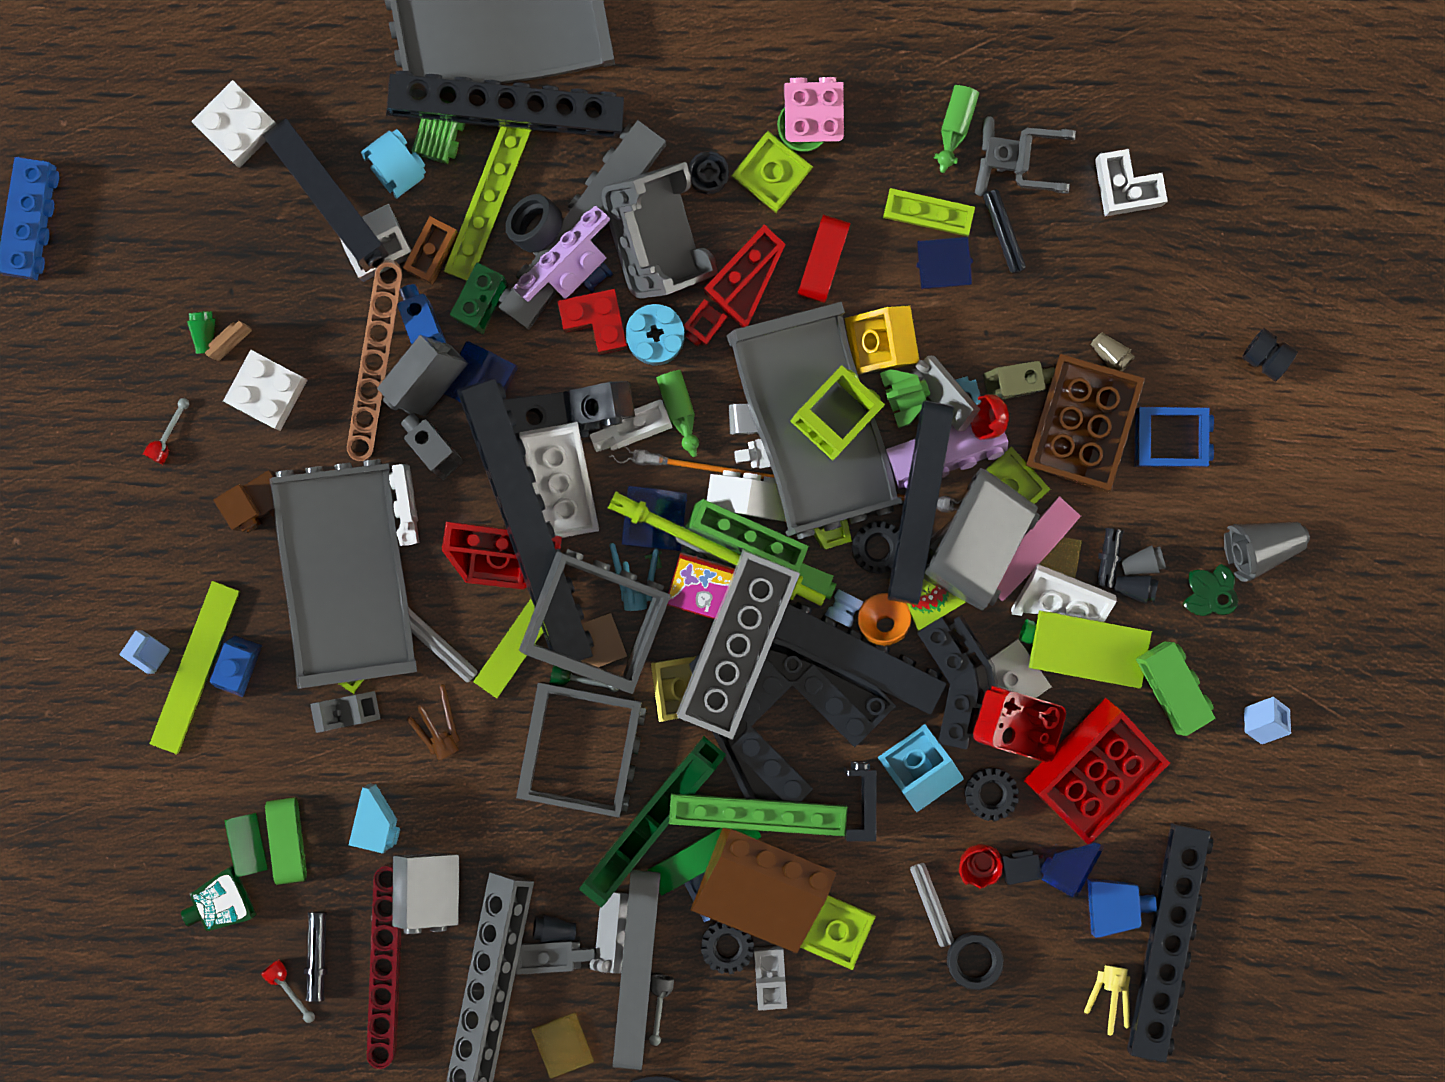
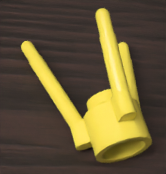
[1084,965,1130,1036]

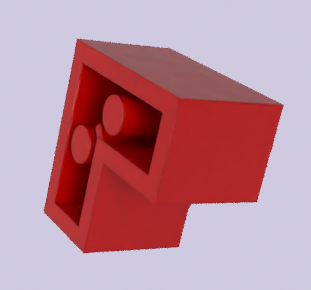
[558,289,628,355]

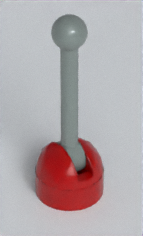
[143,398,189,465]
[261,959,315,1023]

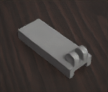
[910,356,981,431]
[590,892,629,973]

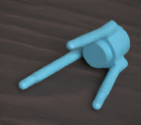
[610,543,659,611]

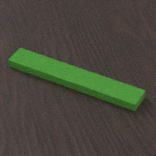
[669,793,848,836]

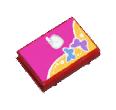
[667,552,735,619]

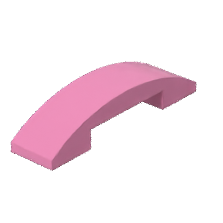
[997,496,1081,601]

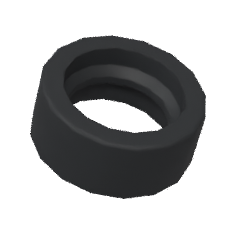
[506,194,563,252]
[947,932,1004,990]

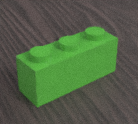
[1136,641,1216,736]

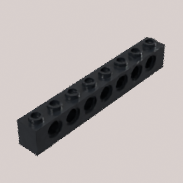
[386,71,624,138]
[1127,822,1213,1063]

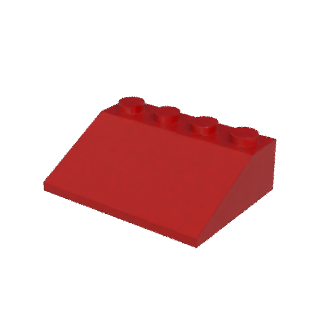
[1024,698,1170,845]

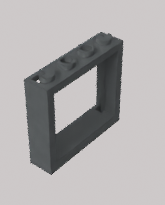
[519,549,671,694]
[516,682,647,818]

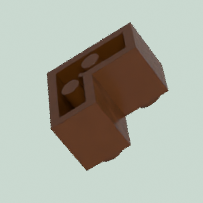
[213,470,276,533]

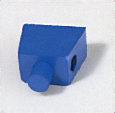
[397,284,447,344]
[210,635,262,697]
[1087,878,1157,938]

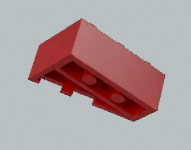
[704,224,786,328]

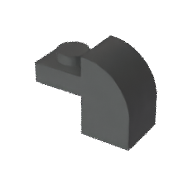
[310,691,380,733]

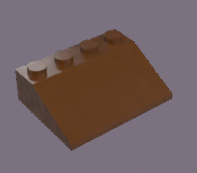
[1026,354,1145,493]
[691,828,837,953]

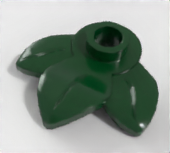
[1183,564,1238,616]

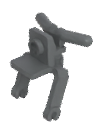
[975,116,1076,196]

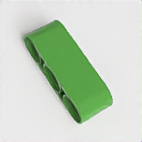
[265,797,307,885]

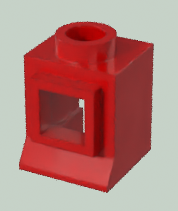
[683,299,728,346]

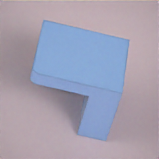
[119,630,170,674]
[1244,697,1291,744]

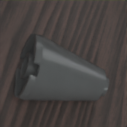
[1224,522,1310,582]

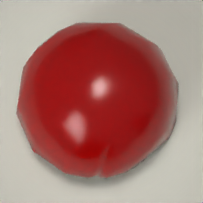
[970,394,1009,440]
[959,844,1004,889]

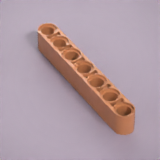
[347,260,402,461]

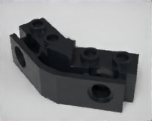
[503,381,635,439]
[917,615,998,750]

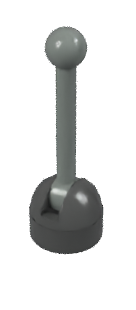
[649,974,674,1046]

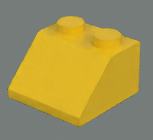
[845,306,919,375]

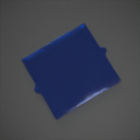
[916,237,973,289]

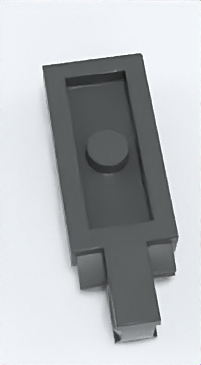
[515,940,596,975]

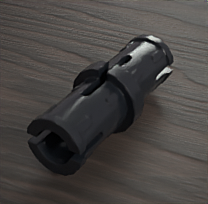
[1096,528,1124,588]

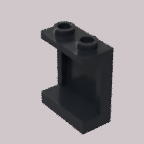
[844,761,876,842]

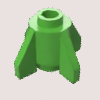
[880,369,931,428]

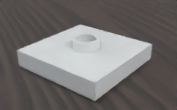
[976,639,1052,698]

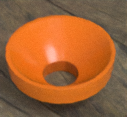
[858,593,911,646]

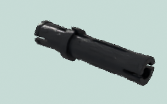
[304,912,328,1002]

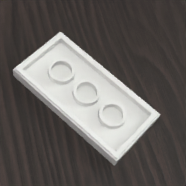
[520,422,599,538]

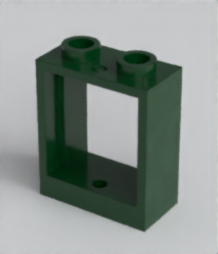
[450,262,509,335]

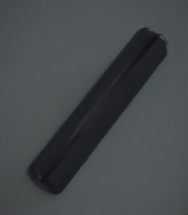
[983,189,1026,273]

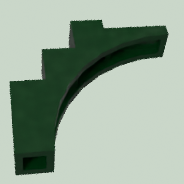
[579,736,726,908]

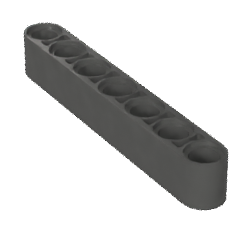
[613,870,661,1070]

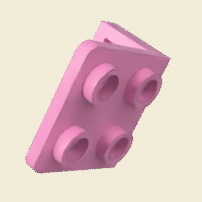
[784,77,844,142]

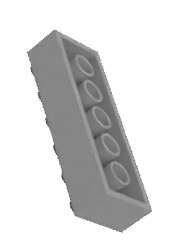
[677,549,800,739]

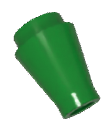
[187,311,216,354]

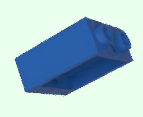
[1134,407,1214,468]

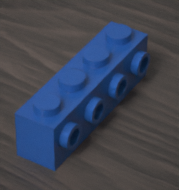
[0,157,59,281]

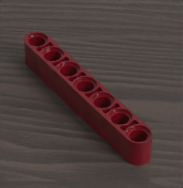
[366,863,401,1069]

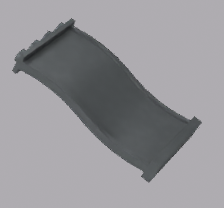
[385,0,615,100]
[727,302,902,539]
[269,459,417,689]

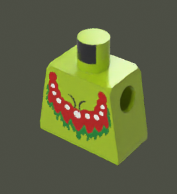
[906,579,966,631]

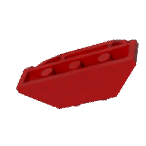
[442,522,562,590]

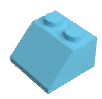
[878,724,964,813]
[349,783,400,853]

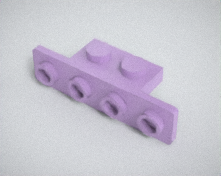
[513,206,610,302]

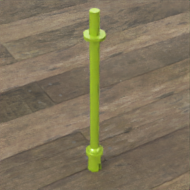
[608,491,826,606]

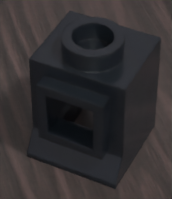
[1000,848,1046,885]

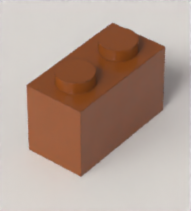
[403,216,459,285]

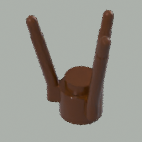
[407,684,460,760]

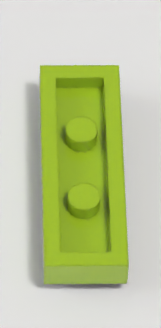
[883,188,975,237]

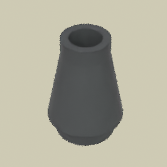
[1121,545,1166,576]

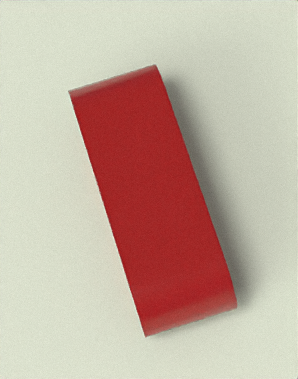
[798,214,851,303]

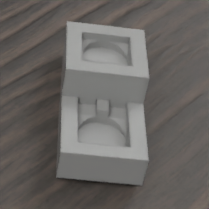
[754,946,787,1010]

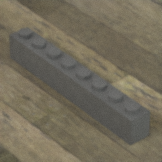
[499,120,666,330]

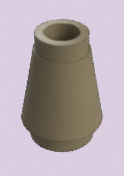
[1091,332,1135,372]

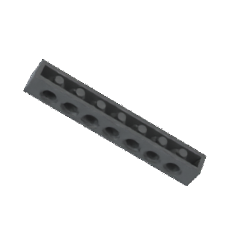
[446,873,534,1082]

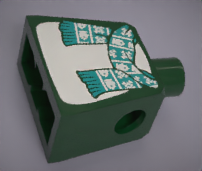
[181,866,257,931]

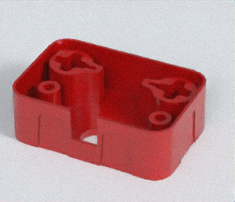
[973,686,1066,762]

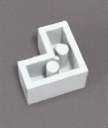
[1095,149,1168,216]
[707,470,786,522]

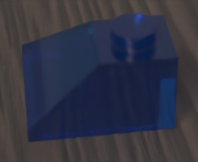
[1040,842,1105,897]

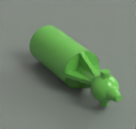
[934,85,979,173]
[656,370,699,457]

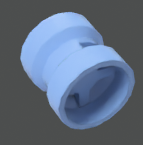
[825,589,863,628]

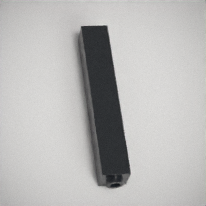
[263,118,389,272]

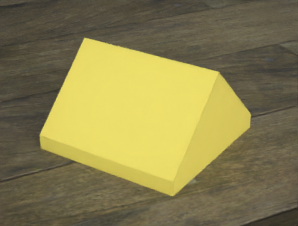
[651,656,697,722]

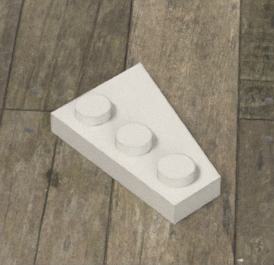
[1011,564,1117,622]

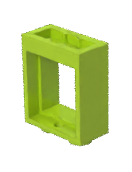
[790,365,885,461]

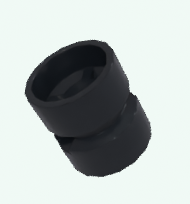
[1242,328,1298,382]

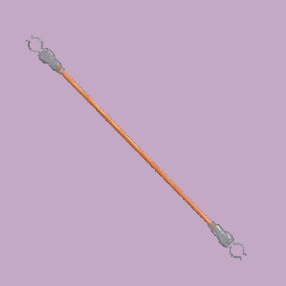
[609,446,963,513]

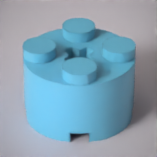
[361,129,426,199]
[626,304,685,366]

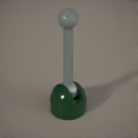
[549,665,619,692]

